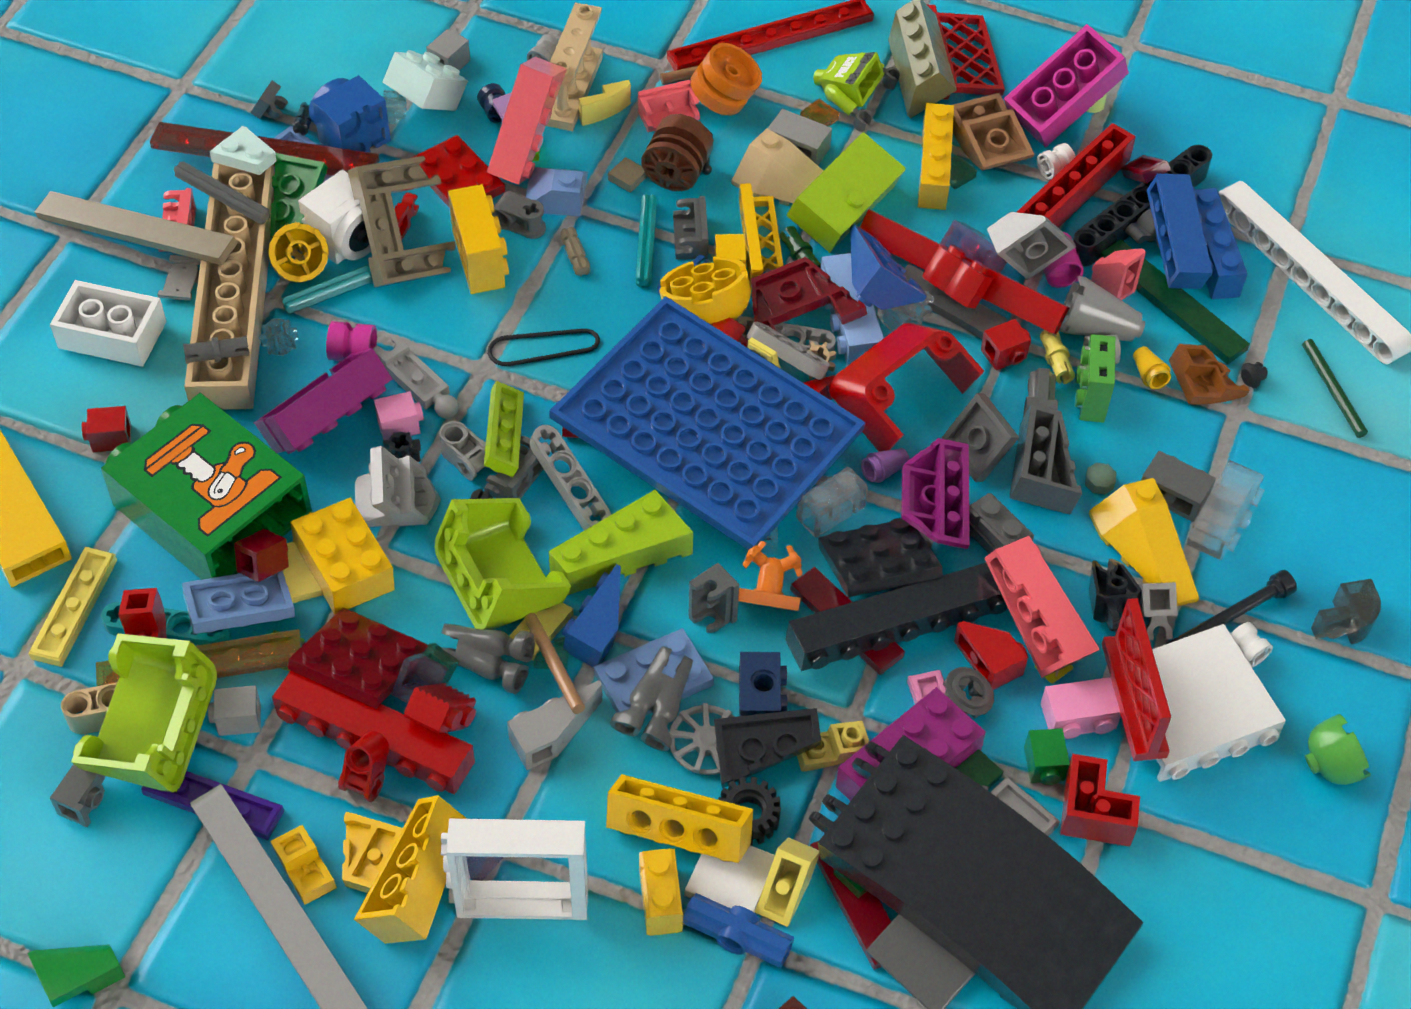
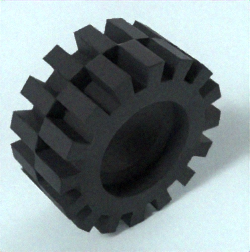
[718,777,781,846]

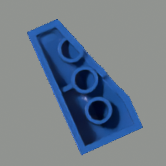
[850,223,927,310]

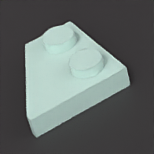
[210,126,276,175]

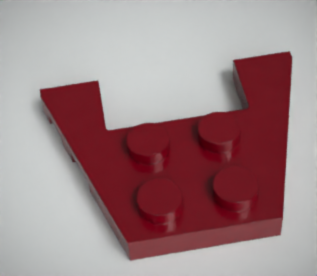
[751,257,867,331]

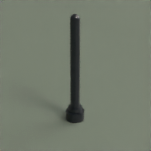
[1165,570,1297,645]

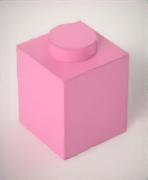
[374,391,424,440]

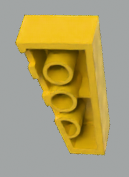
[354,795,467,944]

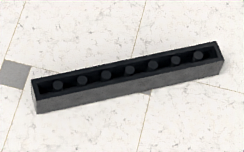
[785,563,1008,671]

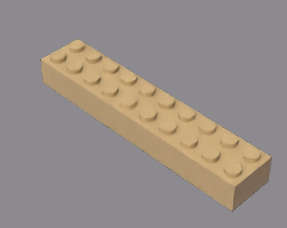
[184,162,275,409]

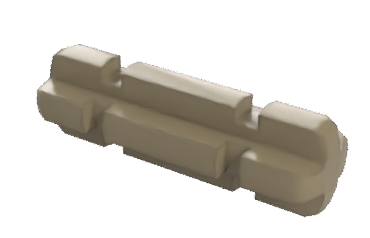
[560,227,590,276]

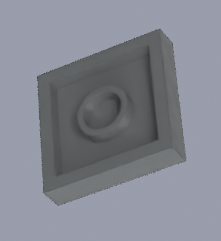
[941,393,1019,482]

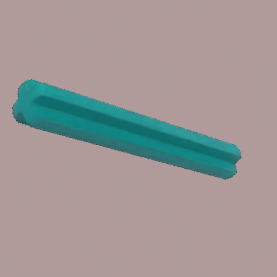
[636,194,657,287]
[282,264,373,314]

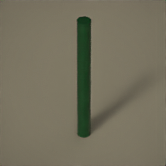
[1302,339,1368,438]

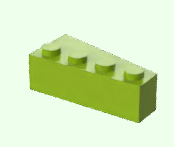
[549,490,693,595]

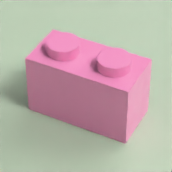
[1040,677,1121,739]

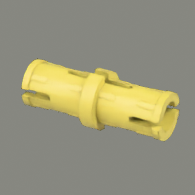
[1040,330,1075,384]

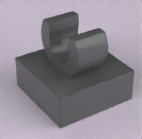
[250,80,288,120]

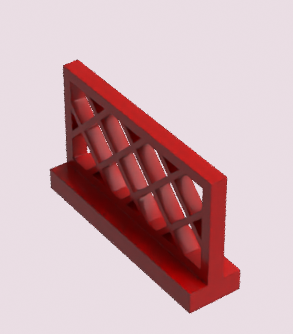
[927,4,1005,100]
[1102,598,1172,761]

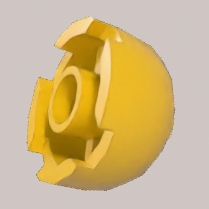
[268,222,329,283]

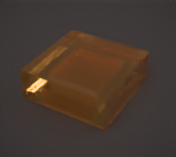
[800,98,839,127]

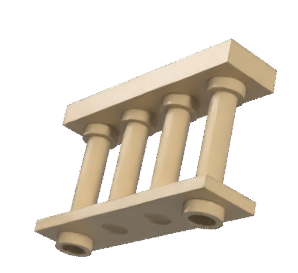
[546,2,603,131]

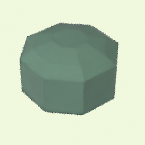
[1085,463,1116,495]

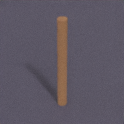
[524,613,585,714]

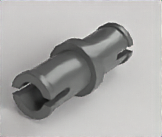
[183,336,249,364]

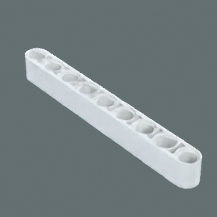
[1218,181,1411,364]

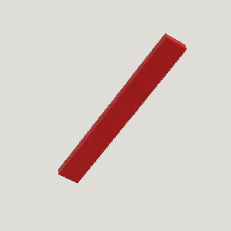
[667,0,874,71]
[860,209,1070,335]

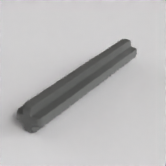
[174,161,270,224]

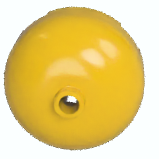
[659,257,751,324]

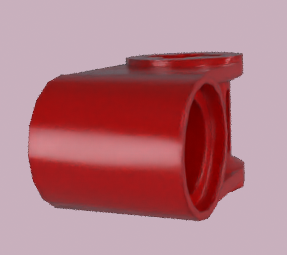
[338,731,389,802]

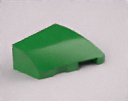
[27,944,126,1008]

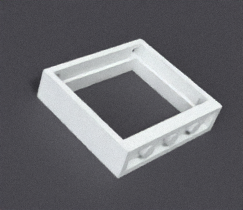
[441,818,588,920]

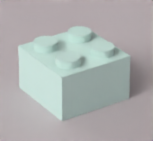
[383,50,468,111]

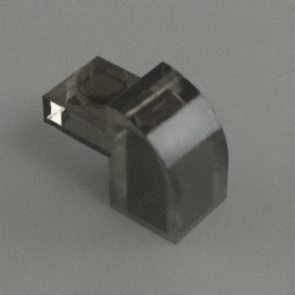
[1311,579,1381,645]

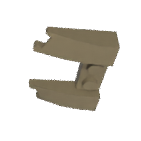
[348,156,456,288]

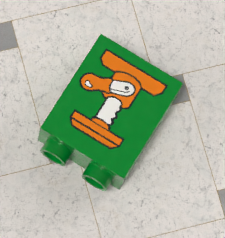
[101,393,312,580]

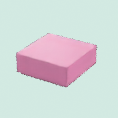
[907,670,946,704]

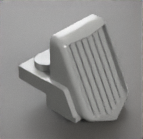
[355,446,441,527]

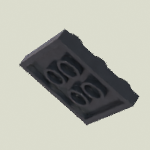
[818,518,943,598]

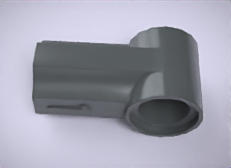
[1023,368,1058,418]

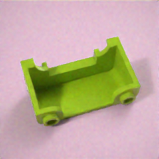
[435,498,571,630]
[71,634,217,792]

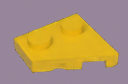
[342,811,402,893]

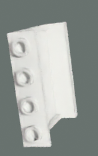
[1103,624,1286,782]

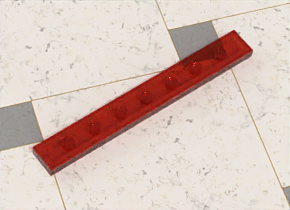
[150,122,380,175]

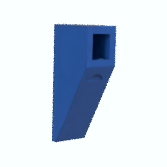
[562,564,621,668]

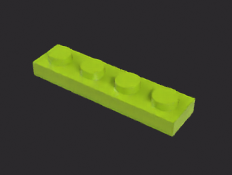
[484,381,524,477]

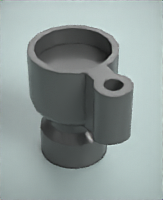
[1125,209,1160,249]

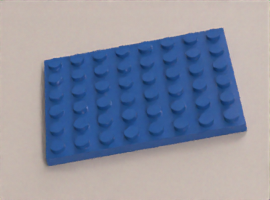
[549,296,865,550]

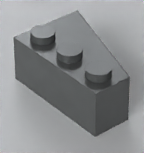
[1010,403,1082,515]

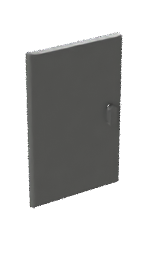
[865,914,975,1009]

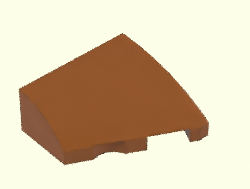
[1169,344,1250,405]

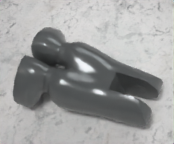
[435,623,535,694]
[610,646,693,751]

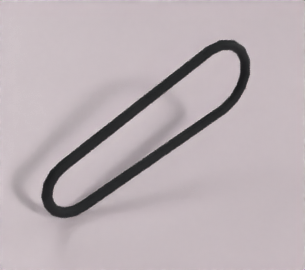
[487,329,600,366]

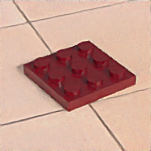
[288,608,429,708]

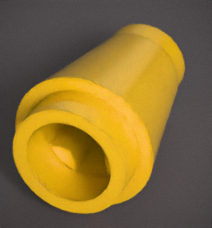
[1133,346,1171,389]

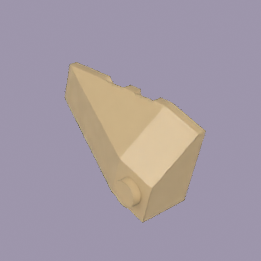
[731,128,823,206]

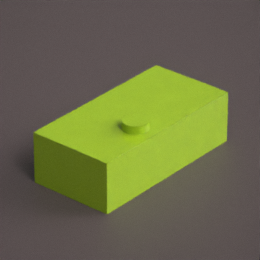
[786,132,907,253]

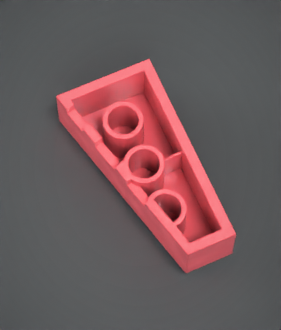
[487,56,567,185]
[984,536,1100,678]

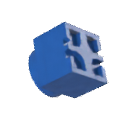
[309,75,391,166]

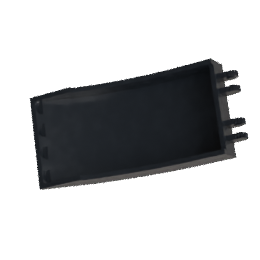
[809,735,1144,1009]

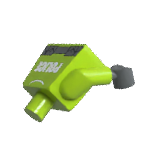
[813,52,900,132]

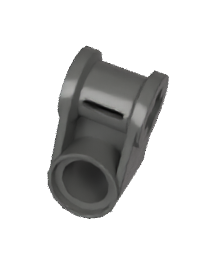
[492,191,546,239]

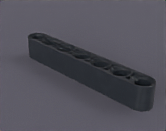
[1073,144,1212,267]

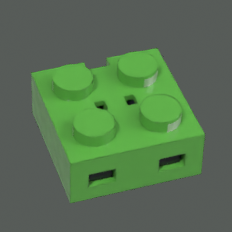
[1075,334,1116,423]

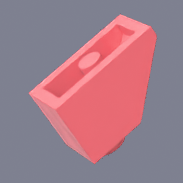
[1091,248,1146,300]

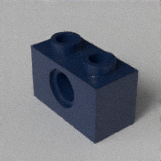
[739,652,788,716]

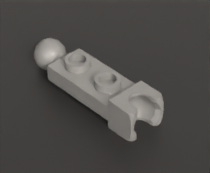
[373,335,459,419]

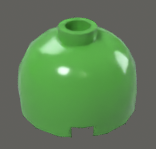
[1305,714,1371,785]

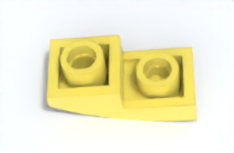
[579,80,631,126]
[797,721,869,772]

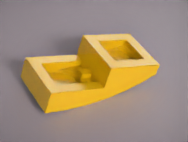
[270,825,337,905]

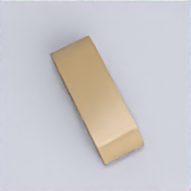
[61,683,117,734]

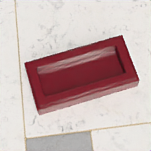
[1120,155,1171,183]

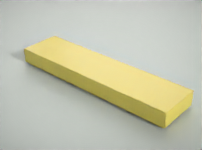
[28,547,117,667]

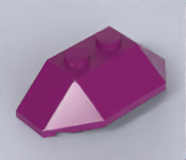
[901,438,970,549]

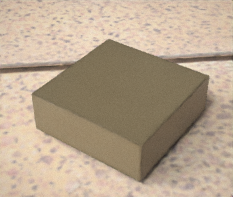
[608,157,648,193]

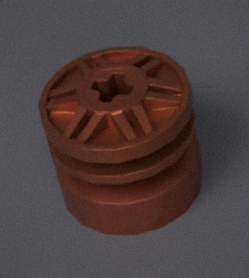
[641,114,714,191]

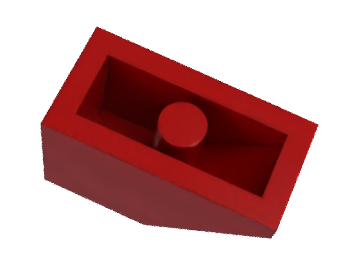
[954,621,1028,690]

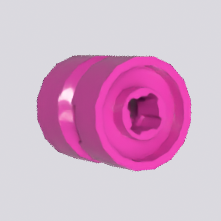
[1043,232,1084,288]
[326,321,377,361]

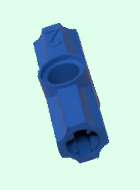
[682,893,794,968]

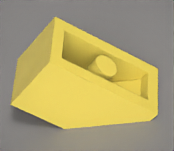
[755,837,820,927]

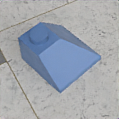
[526,167,588,217]

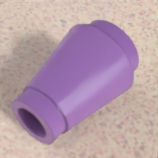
[861,448,910,483]

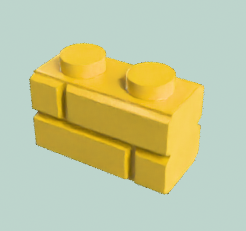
[639,848,683,936]

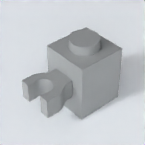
[1138,582,1178,640]

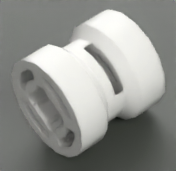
[1037,143,1076,180]
[1231,622,1273,668]

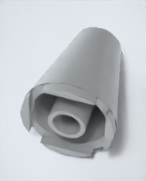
[1059,275,1145,342]

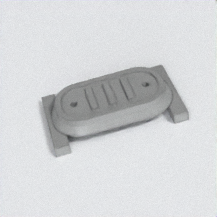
[158,255,201,301]

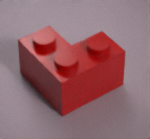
[1060,754,1140,847]

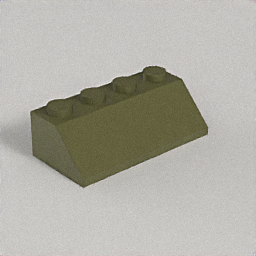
[888,0,957,118]

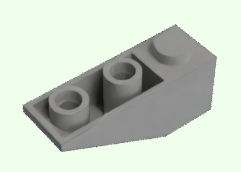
[507,680,603,770]

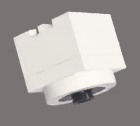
[298,169,371,264]

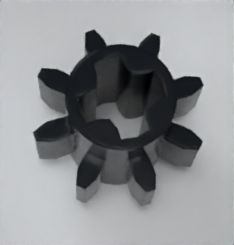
[383,432,421,462]

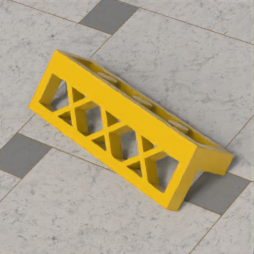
[739,183,783,290]

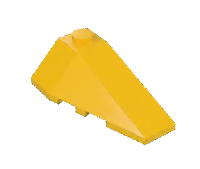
[1089,478,1199,607]

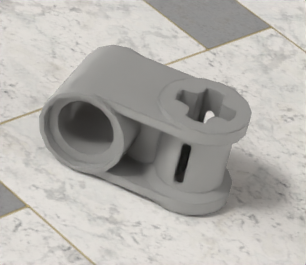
[440,421,486,480]

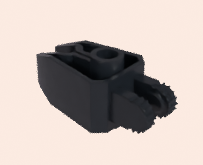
[1089,559,1142,631]

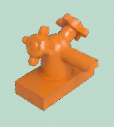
[738,541,802,611]

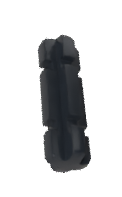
[293,102,311,136]

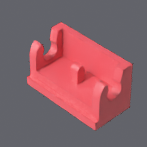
[638,80,700,132]
[158,188,196,252]

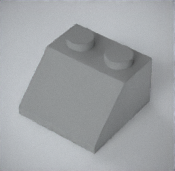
[987,212,1076,280]

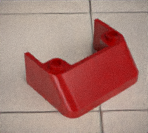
[829,323,985,452]

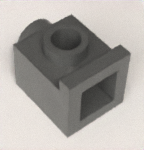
[50,764,105,827]

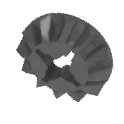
[943,667,994,719]

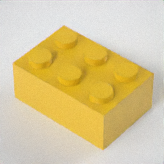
[448,184,509,294]
[291,497,395,615]

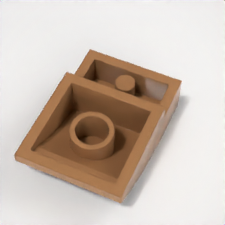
[953,93,1034,171]

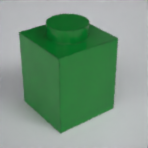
[1024,728,1070,785]

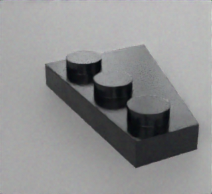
[714,708,821,788]

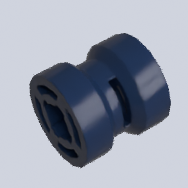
[477,83,506,123]

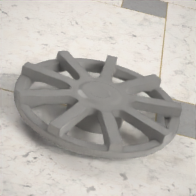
[669,703,735,775]

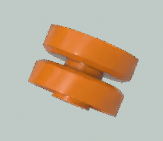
[691,43,762,116]

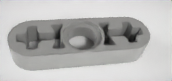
[747,322,830,379]

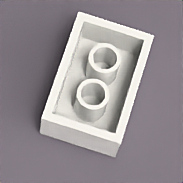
[50,280,167,367]

